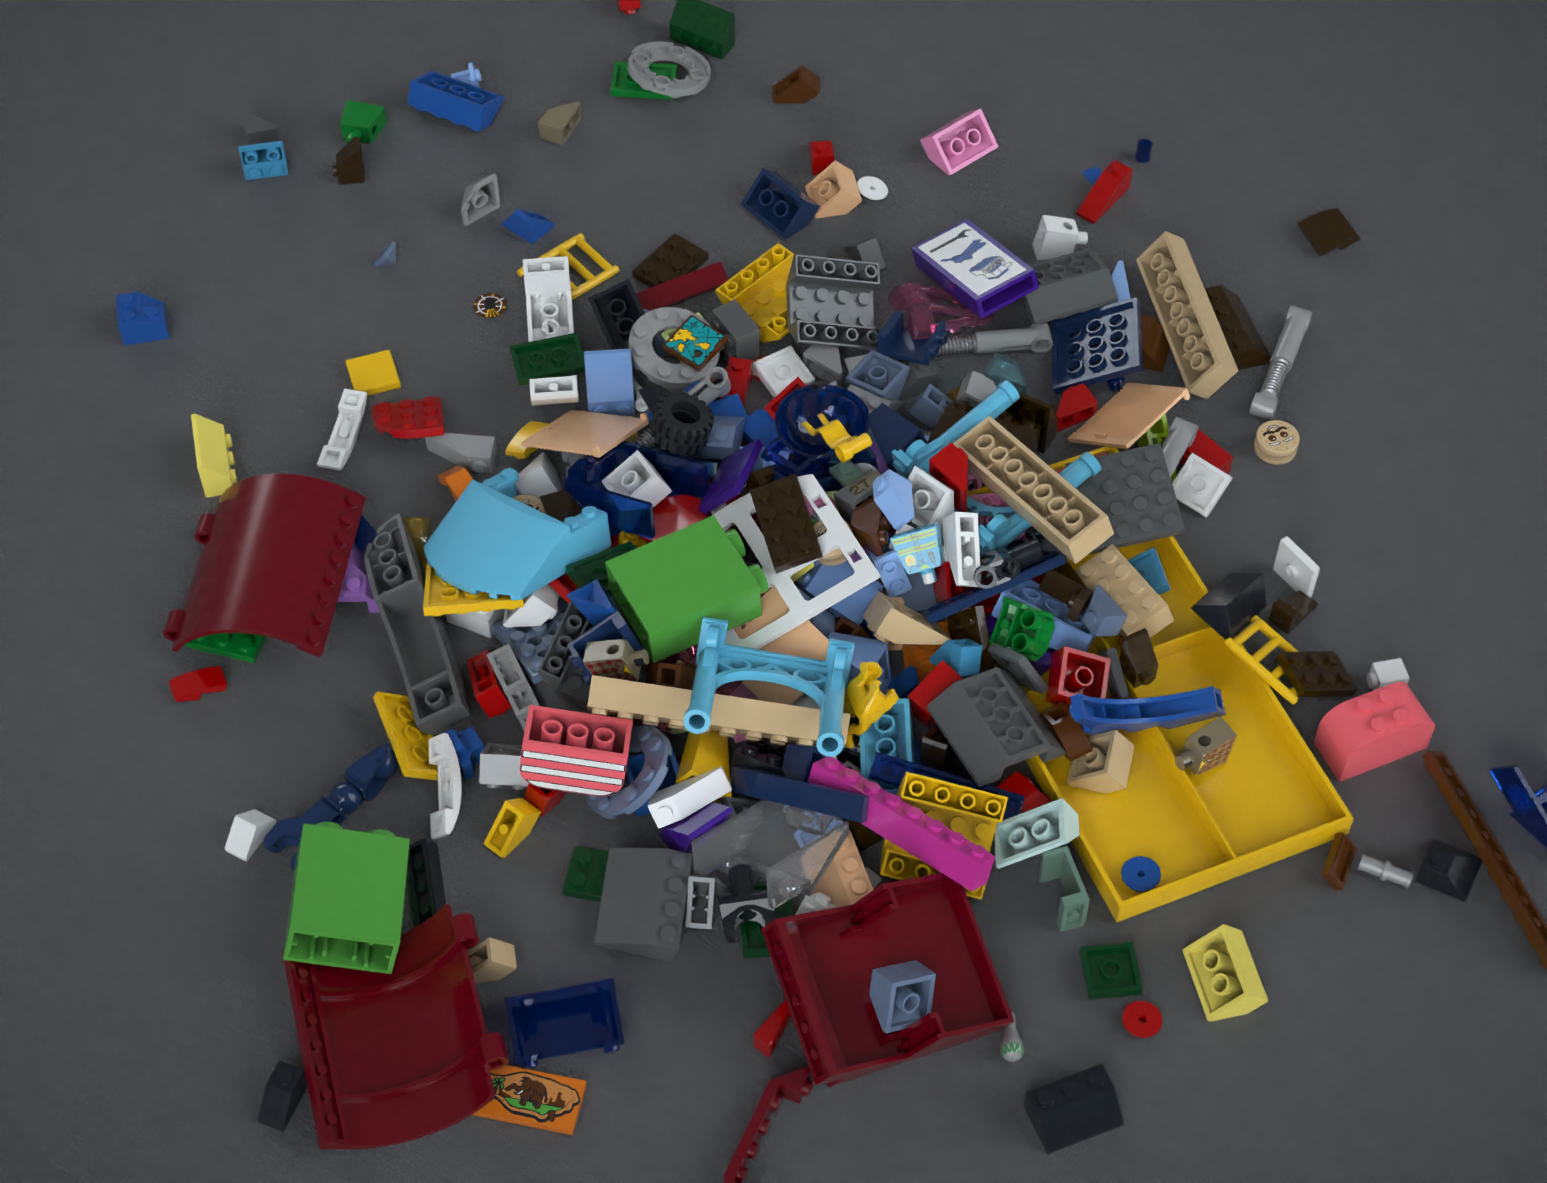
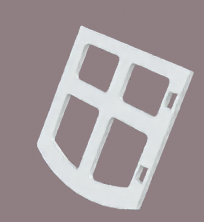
[712,474,881,649]

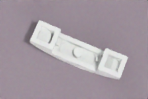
[317,389,367,470]
[429,733,462,840]

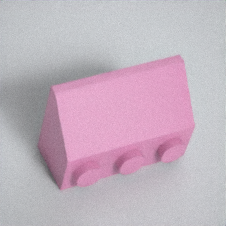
[920,108,999,176]

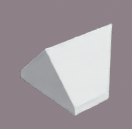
[515,453,562,499]

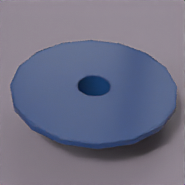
[1121,856,1161,892]

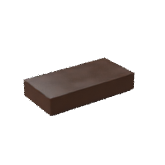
[1321,832,1357,891]

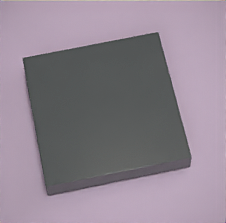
[987,643,1049,694]

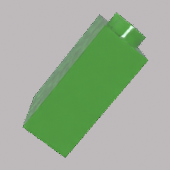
[605,515,769,663]
[283,822,410,974]

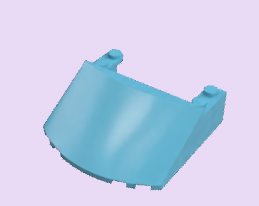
[424,468,611,600]

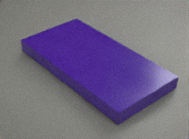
[698,439,763,514]

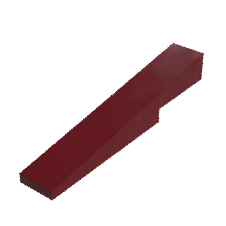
[594,261,728,331]

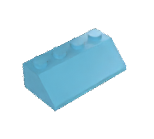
[860,698,916,795]

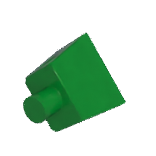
[340,100,387,144]

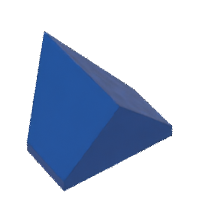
[501,209,555,244]
[567,579,621,625]

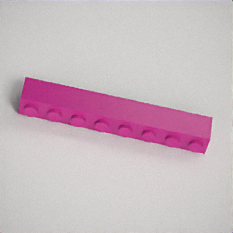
[808,757,995,891]

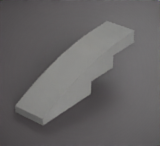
[487,644,540,732]

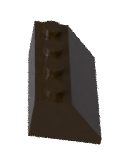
[1205,285,1271,371]

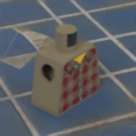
[583,639,649,682]
[1175,717,1237,775]

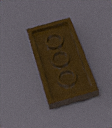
[750,473,823,574]

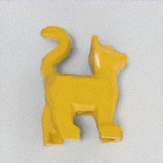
[843,661,899,749]

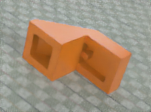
[437,465,473,503]

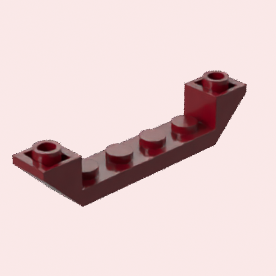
[723,1067,814,1183]

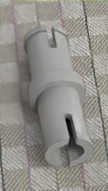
[1357,854,1414,888]

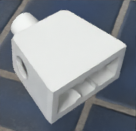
[1032,215,1088,260]

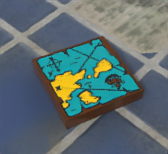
[663,315,728,372]

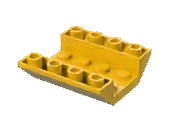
[716,243,794,343]
[880,771,1008,900]

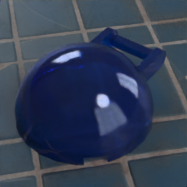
[761,384,871,477]

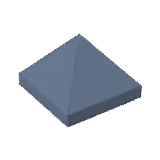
[374,241,396,267]

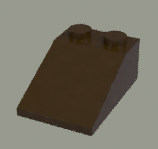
[1005,392,1058,454]

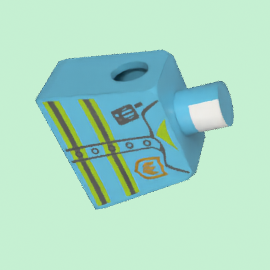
[890,522,944,585]

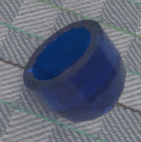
[1106,376,1125,392]

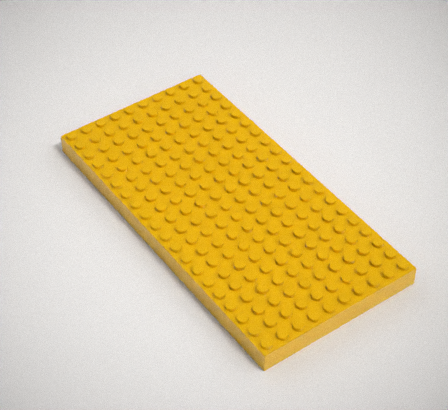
[932,446,1354,923]

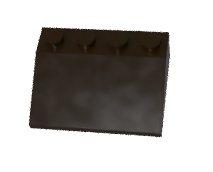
[928,400,1042,453]

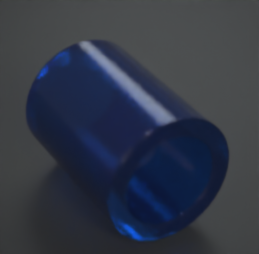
[1135,139,1152,163]

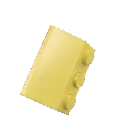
[191,414,237,498]
[1182,924,1268,1022]

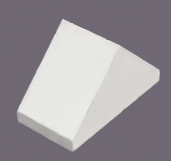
[224,809,277,862]

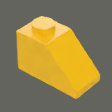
[483,798,541,858]

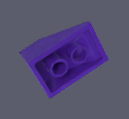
[660,802,733,853]

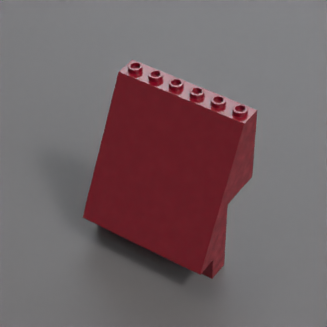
[761,873,1015,1088]

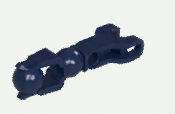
[264,743,399,871]

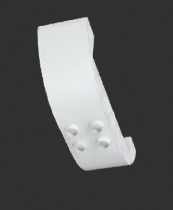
[523,256,579,406]

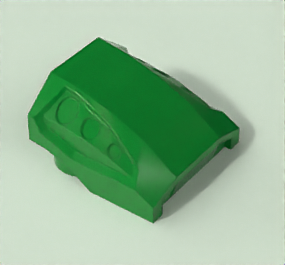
[989,597,1055,662]

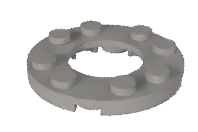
[627,42,711,98]
[628,307,720,388]

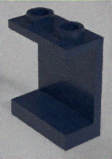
[877,310,948,366]
[567,611,644,686]

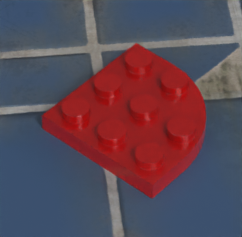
[372,396,445,439]

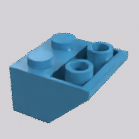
[238,141,289,180]

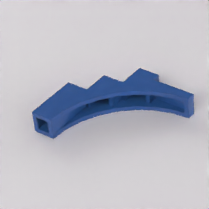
[646,381,792,460]
[1069,686,1226,736]

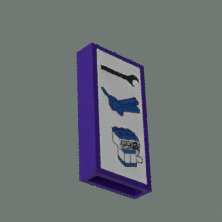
[911,219,1039,319]

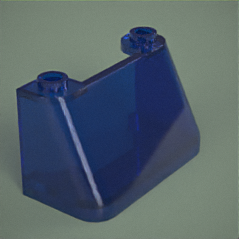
[504,978,625,1069]

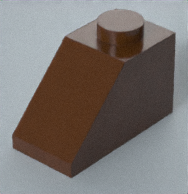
[772,65,820,104]

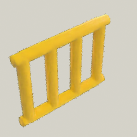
[516,233,620,300]
[1224,615,1299,705]

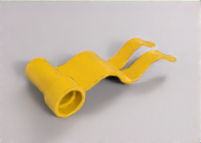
[801,413,872,463]

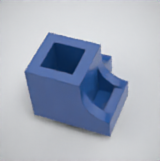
[444,727,484,781]

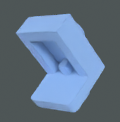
[451,63,482,88]

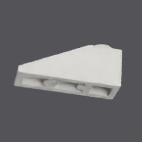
[942,512,981,587]
[648,766,732,829]

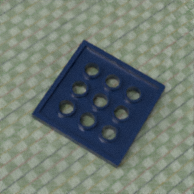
[1052,297,1143,394]

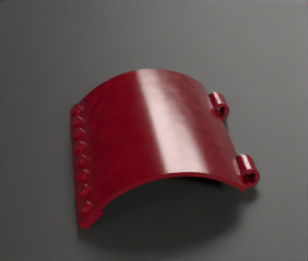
[163,473,366,658]
[282,904,509,1149]

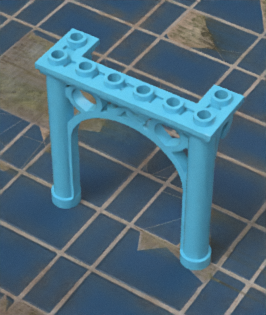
[891,380,1102,556]
[683,616,855,757]

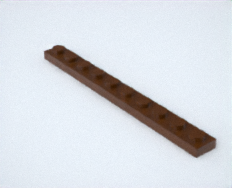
[1421,750,1547,970]

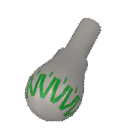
[1000,1012,1024,1062]

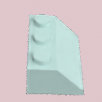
[995,798,1080,869]

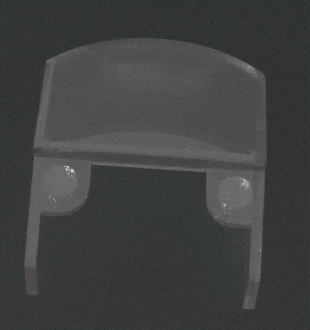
[691,800,849,909]

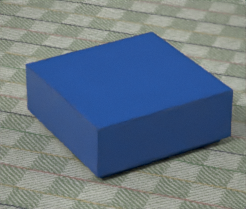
[893,666,920,699]

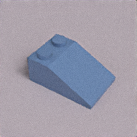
[584,349,635,416]

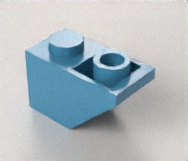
[930,639,982,679]

